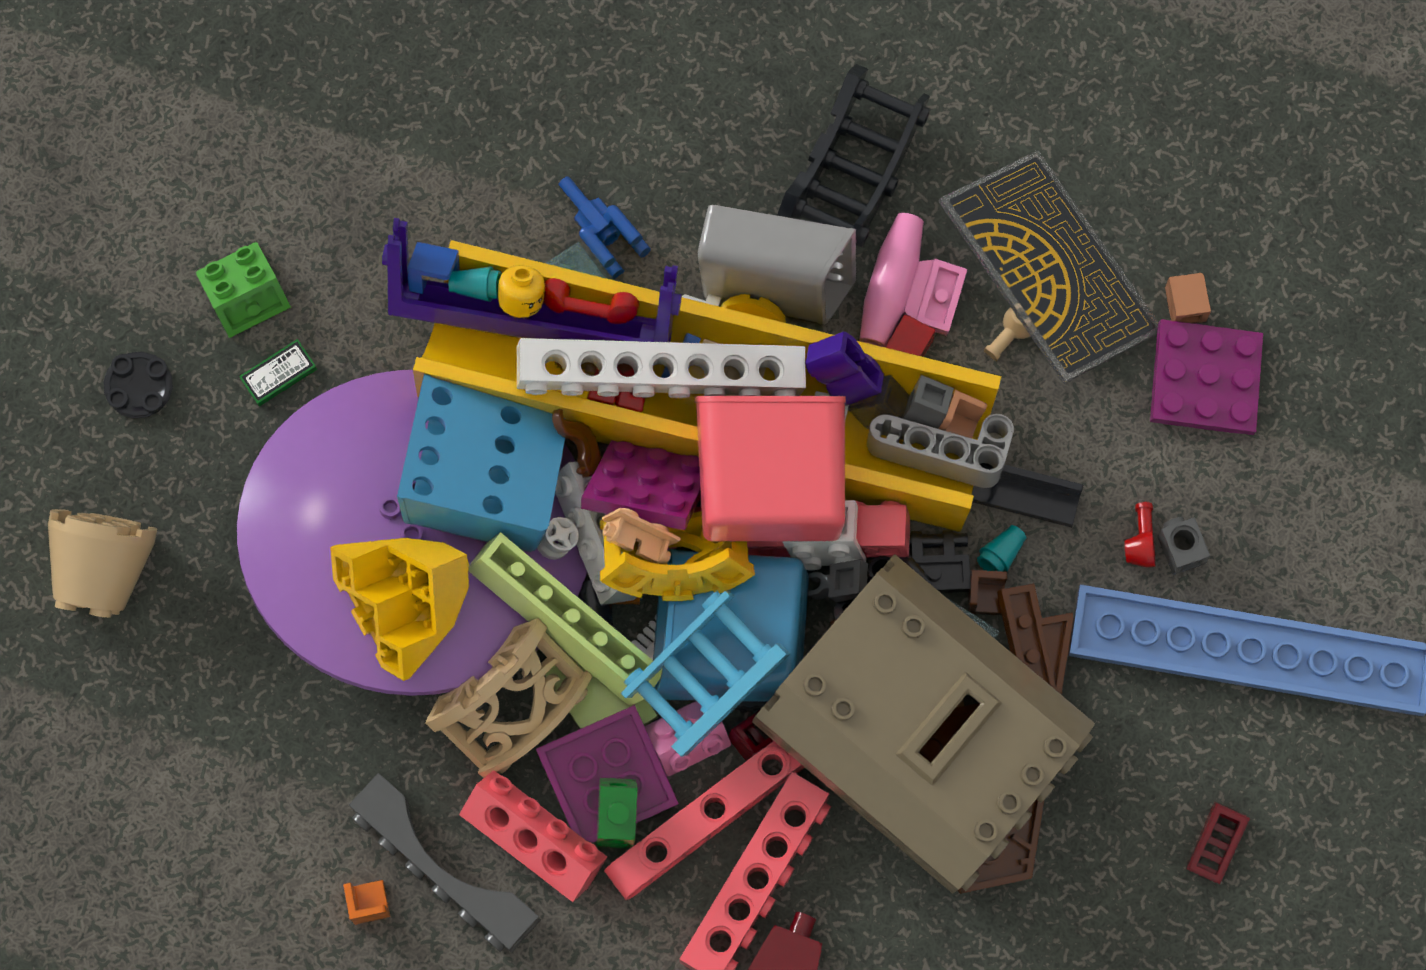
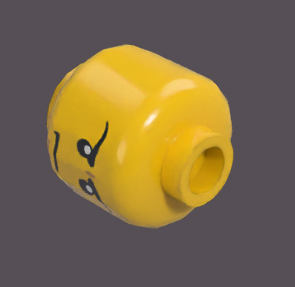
[498,265,545,318]

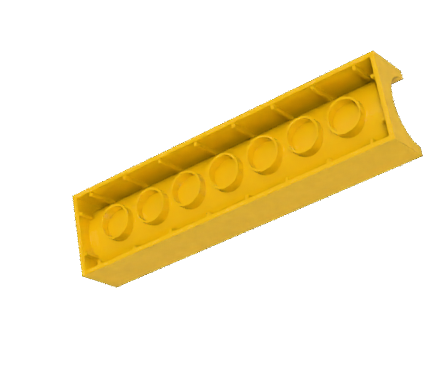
[413,240,1001,532]

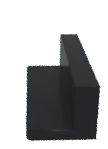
[972,463,1084,528]

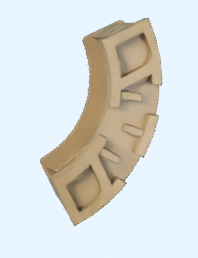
[425,618,592,778]

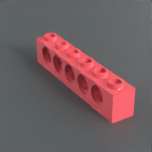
[679,772,832,970]

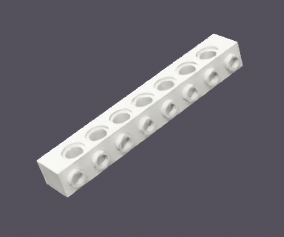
[517,338,806,398]

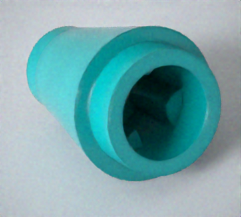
[448,266,502,302]
[977,525,1027,572]

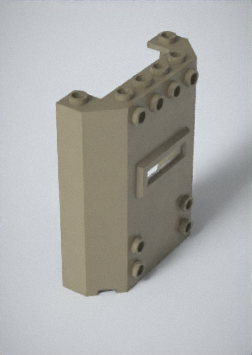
[752,554,1095,894]

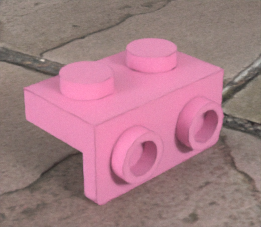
[644,701,731,776]

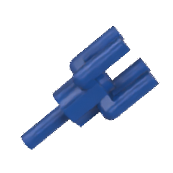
[559,177,651,279]

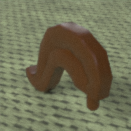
[552,409,601,478]

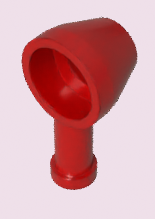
[1125,502,1156,567]

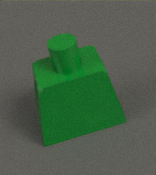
[596,778,637,848]

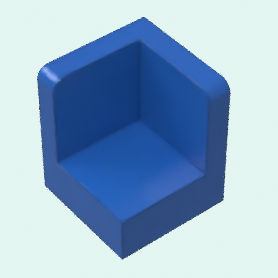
[407,242,460,294]

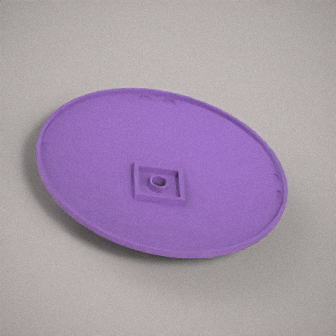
[237,370,587,696]

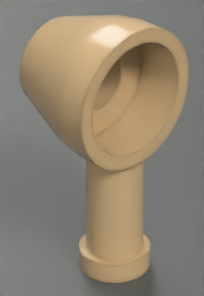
[984,304,1036,361]

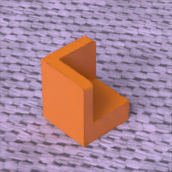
[343,880,390,925]

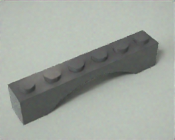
[349,773,541,953]

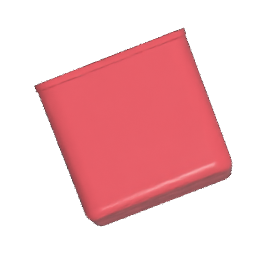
[695,396,846,541]

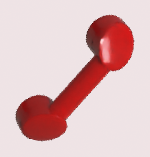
[544,278,640,324]

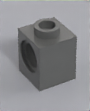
[902,375,954,429]
[1158,517,1210,575]

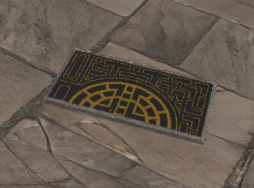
[938,150,1159,384]

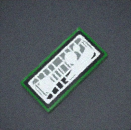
[239,339,317,407]

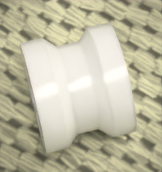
[537,517,579,560]

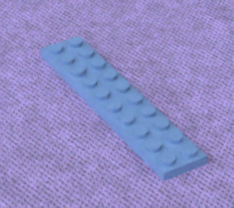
[1069,585,1426,717]

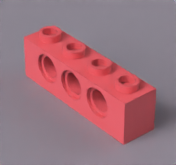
[459,770,607,902]

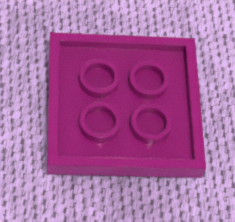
[1150,319,1263,435]
[581,440,701,530]
[536,705,679,843]

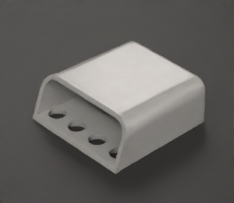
[698,205,856,325]

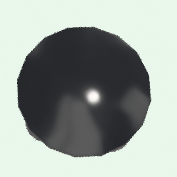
[103,352,173,419]

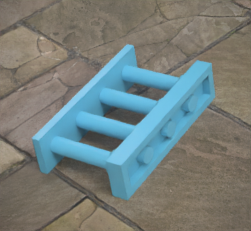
[621,591,790,757]

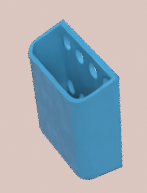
[397,374,565,552]
[653,549,809,701]

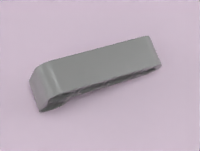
[867,414,1014,488]

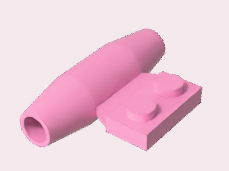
[859,213,967,347]

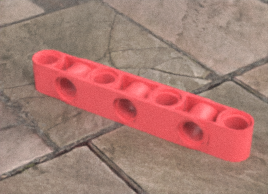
[604,741,805,900]

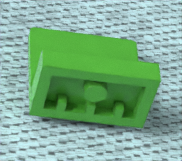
[196,242,291,338]

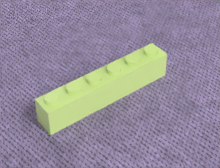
[468,532,662,706]

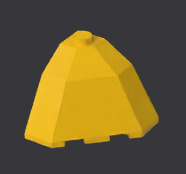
[330,538,469,681]

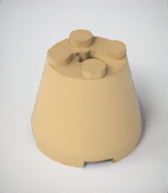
[48,509,157,618]

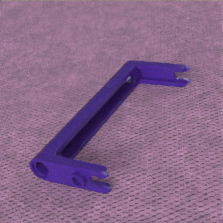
[382,218,682,342]

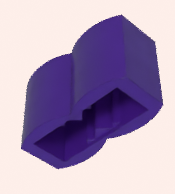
[805,331,884,406]

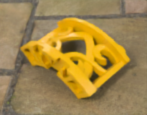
[599,511,755,601]

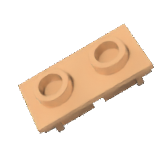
[602,508,681,565]

